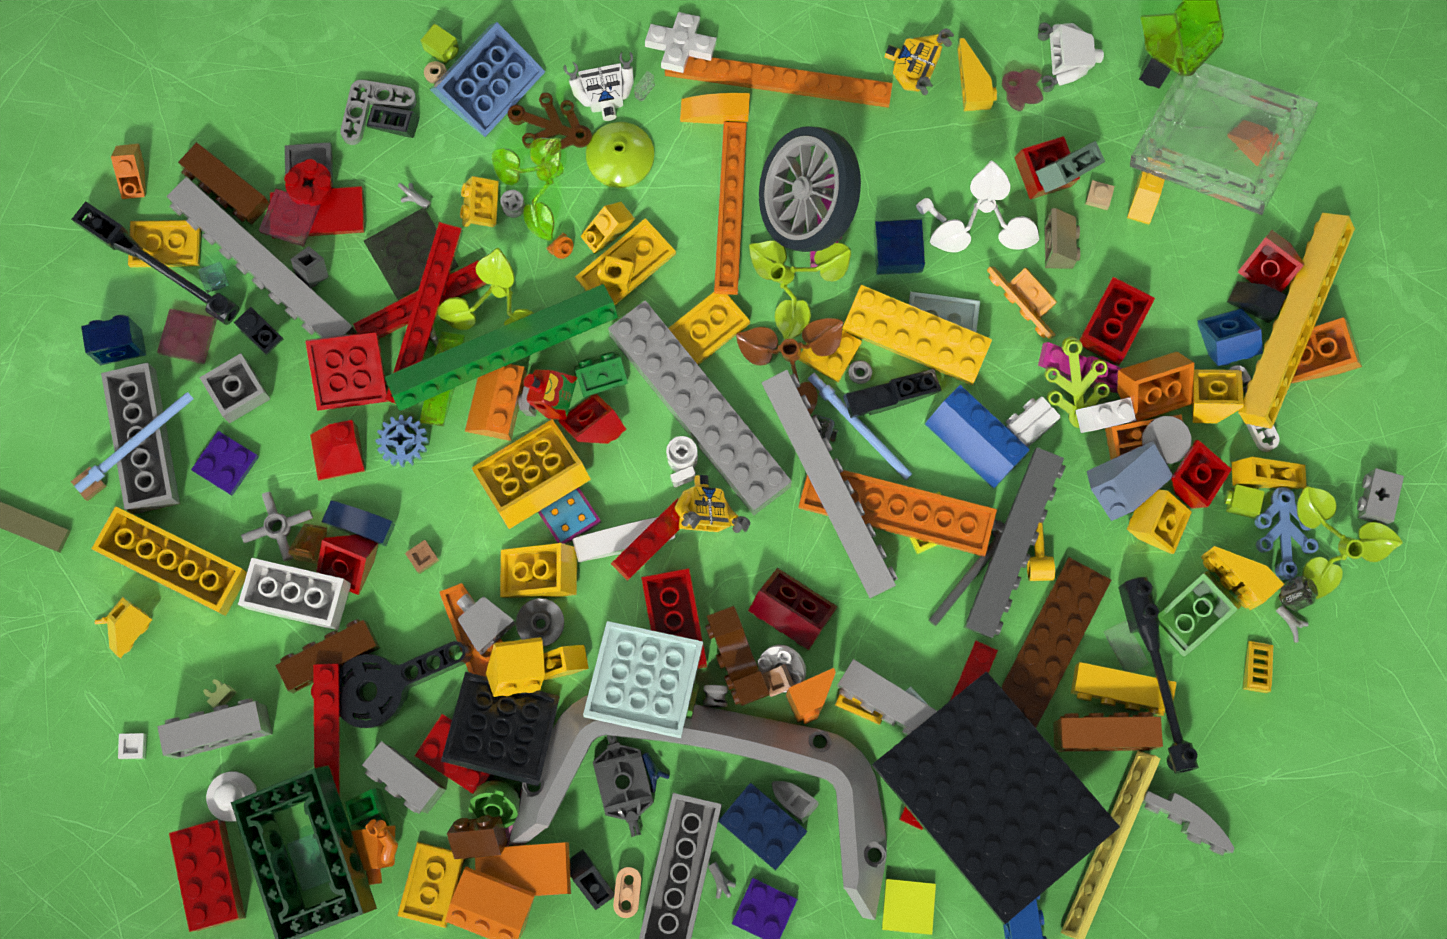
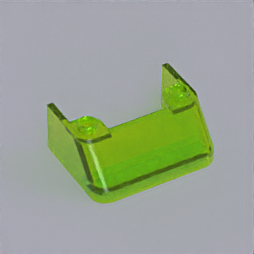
[1140,0,1224,76]

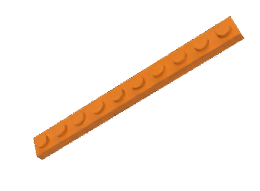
[665,56,892,108]

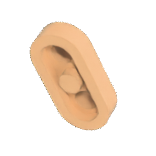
[613,867,641,918]

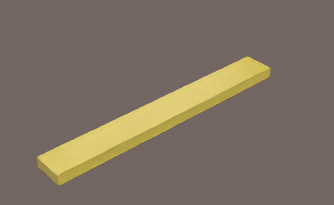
[1061,751,1160,939]

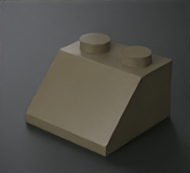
[1044,208,1080,269]

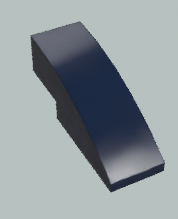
[321,500,395,546]

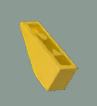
[957,38,997,111]
[1231,457,1307,489]

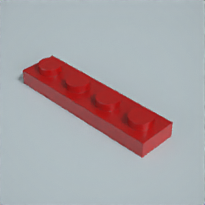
[611,498,680,581]

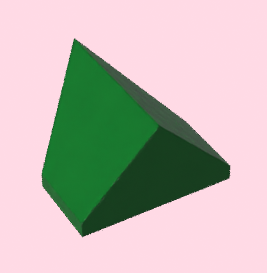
[344,788,396,837]

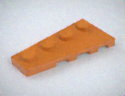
[439,583,503,677]

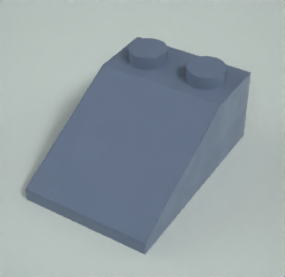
[1087,441,1173,521]

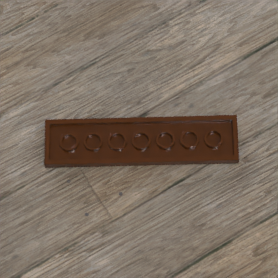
[1001,557,1112,728]

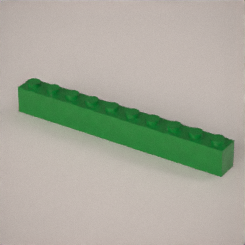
[385,284,618,411]

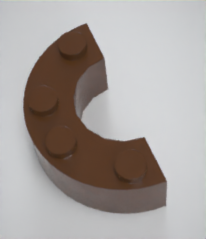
[705,606,770,706]

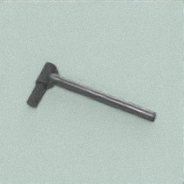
[928,519,1005,626]

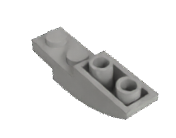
[1142,791,1235,856]

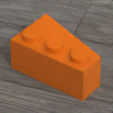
[1105,414,1183,460]

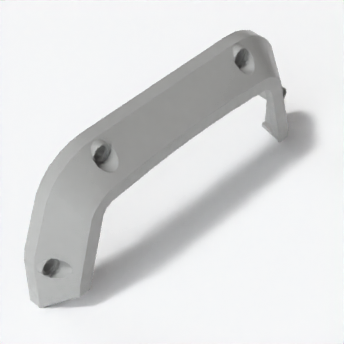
[509,695,887,920]

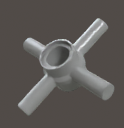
[241,492,313,561]

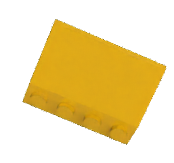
[472,419,591,529]

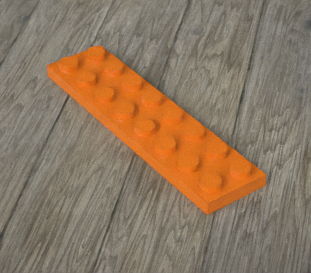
[799,470,997,557]

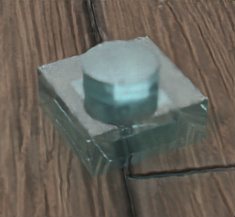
[198,262,229,293]

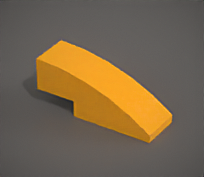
[680,93,750,124]

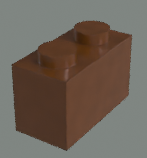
[447,815,508,860]

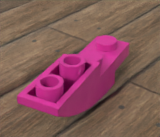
[1038,342,1122,393]

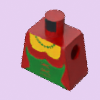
[524,370,577,420]

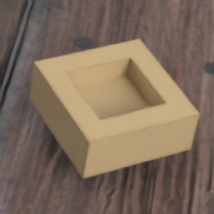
[1085,180,1115,210]

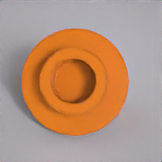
[546,233,573,259]

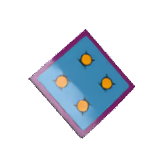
[538,487,601,545]

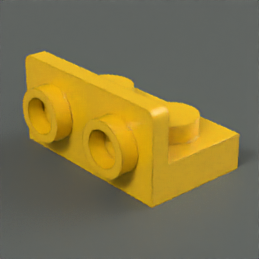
[460,176,498,227]

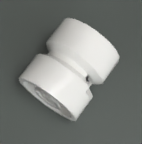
[666,436,698,472]

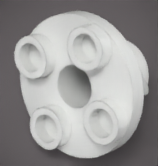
[758,645,806,692]
[206,772,257,822]

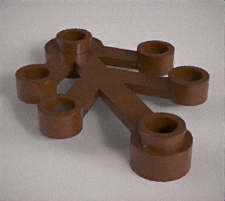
[508,93,592,156]

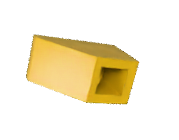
[581,202,635,254]
[107,597,152,658]

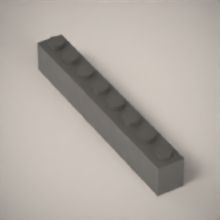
[964,447,1066,638]

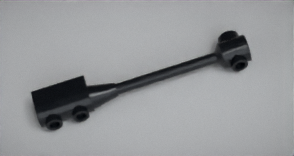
[71,201,239,325]
[1118,577,1199,774]

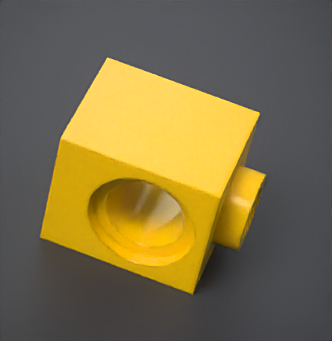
[597,256,634,292]

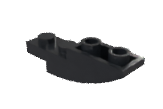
[843,369,941,418]

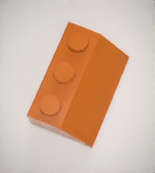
[1117,352,1194,423]
[465,364,527,441]
[786,668,836,724]
[445,867,535,939]

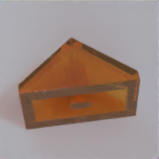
[289,523,328,564]

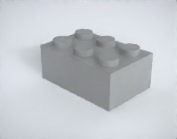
[362,741,446,814]

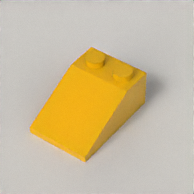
[500,543,577,598]

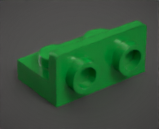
[574,352,628,397]

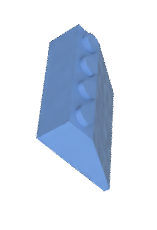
[430,22,545,137]

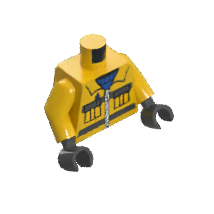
[884,28,954,95]
[675,475,751,533]

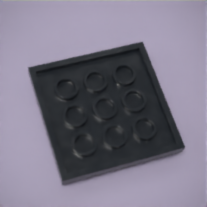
[441,672,560,786]

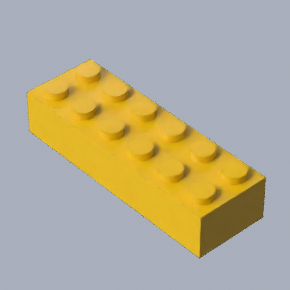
[843,285,992,385]
[91,506,247,616]

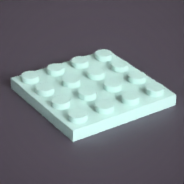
[583,621,703,738]

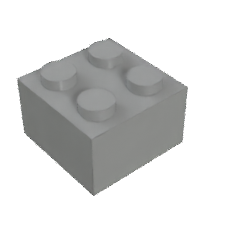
[199,353,270,423]

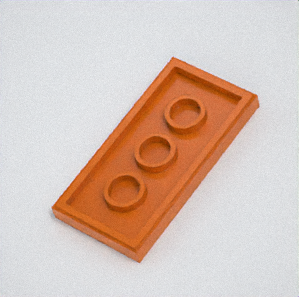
[475,842,571,896]

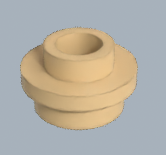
[424,61,447,84]

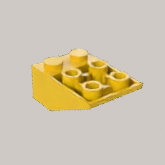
[1201,546,1284,611]

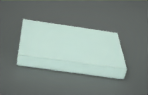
[909,292,980,332]

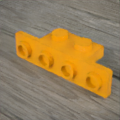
[987,267,1058,339]

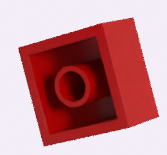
[1014,136,1080,200]

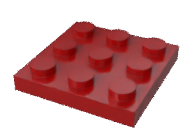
[305,331,387,411]

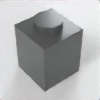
[291,246,329,289]

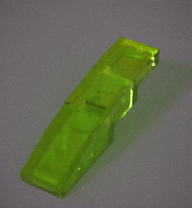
[420,331,465,427]

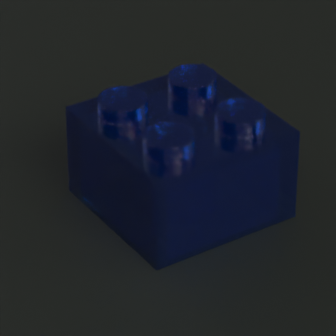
[873,219,925,275]
[81,315,146,366]

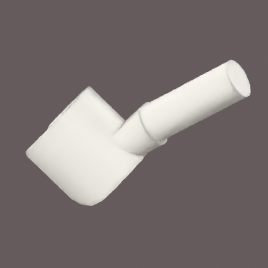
[916,198,947,223]

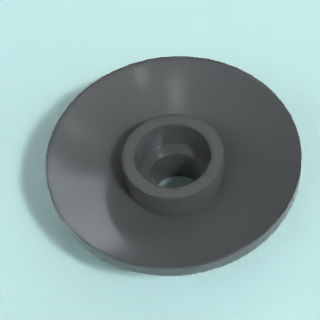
[516,598,564,647]

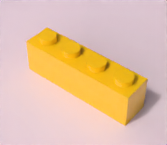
[1071,662,1176,716]

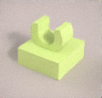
[203,679,237,708]

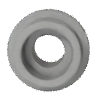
[848,360,872,384]

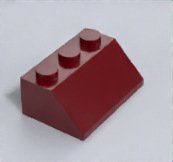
[748,568,838,650]

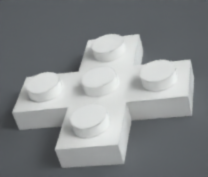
[645,12,717,73]

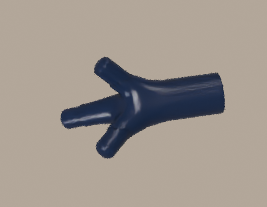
[642,752,670,793]

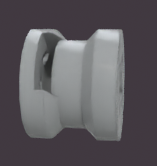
[501,190,525,218]
[703,685,728,708]

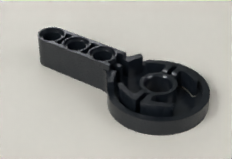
[339,641,472,728]

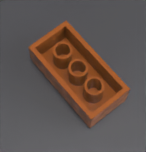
[1053,712,1163,752]

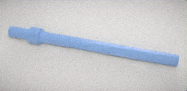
[808,373,912,480]
[74,392,194,493]

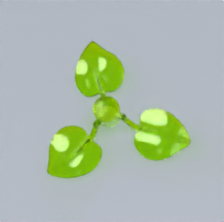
[492,138,564,241]

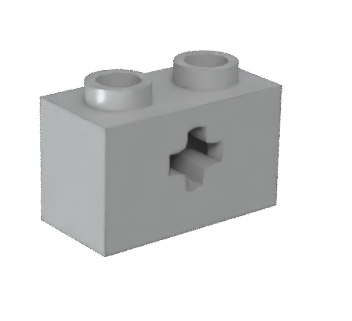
[1357,468,1404,526]

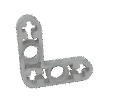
[340,80,417,145]

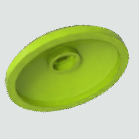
[586,122,654,188]

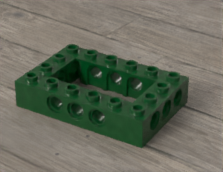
[230,765,377,939]

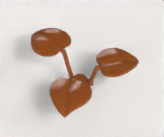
[736,318,843,415]

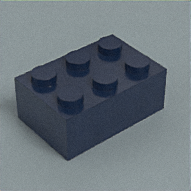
[718,783,808,871]

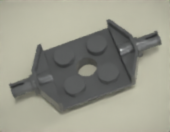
[593,735,654,837]

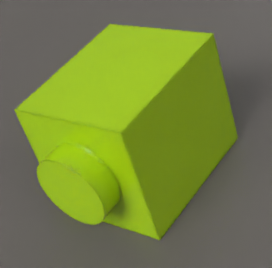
[420,23,459,65]
[1224,484,1265,519]

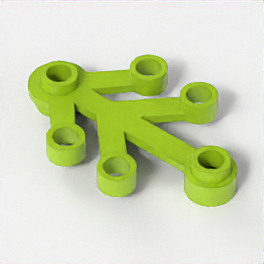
[1044,336,1110,428]

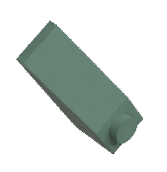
[1036,141,1105,193]

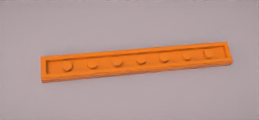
[714,121,747,295]

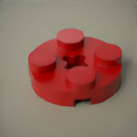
[284,159,333,206]

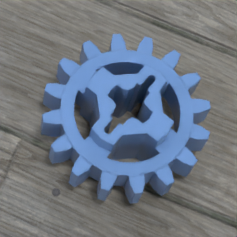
[376,415,429,467]

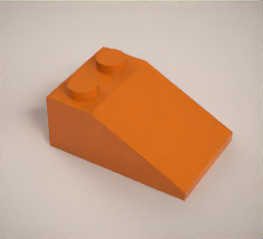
[1291,317,1362,384]

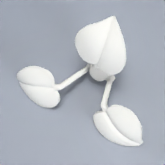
[930,160,1040,252]

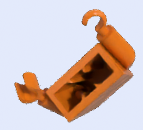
[351,819,398,885]

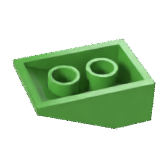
[1158,570,1242,657]

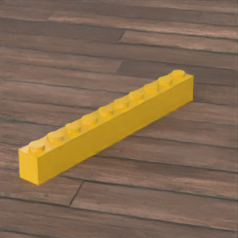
[1238,213,1355,429]

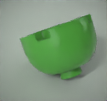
[469,779,520,828]

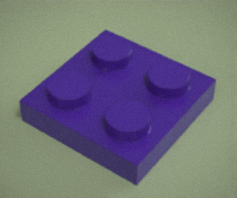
[191,431,259,496]
[732,878,798,939]

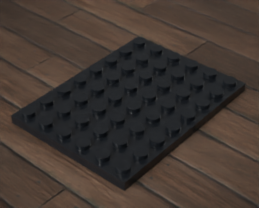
[872,671,1120,925]

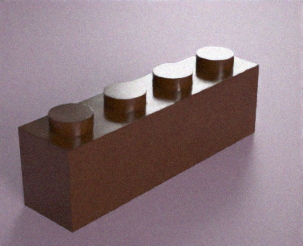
[178,142,270,225]
[275,619,380,694]

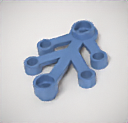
[1255,487,1318,580]

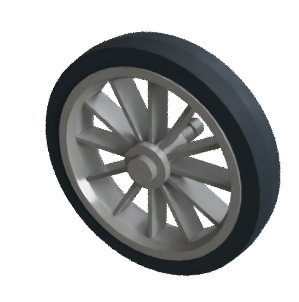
[759,126,861,252]

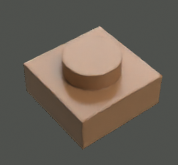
[71,467,106,501]
[405,540,439,574]
[762,664,794,697]

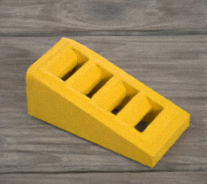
[1243,641,1273,693]

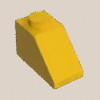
[1127,167,1167,224]
[543,645,589,680]

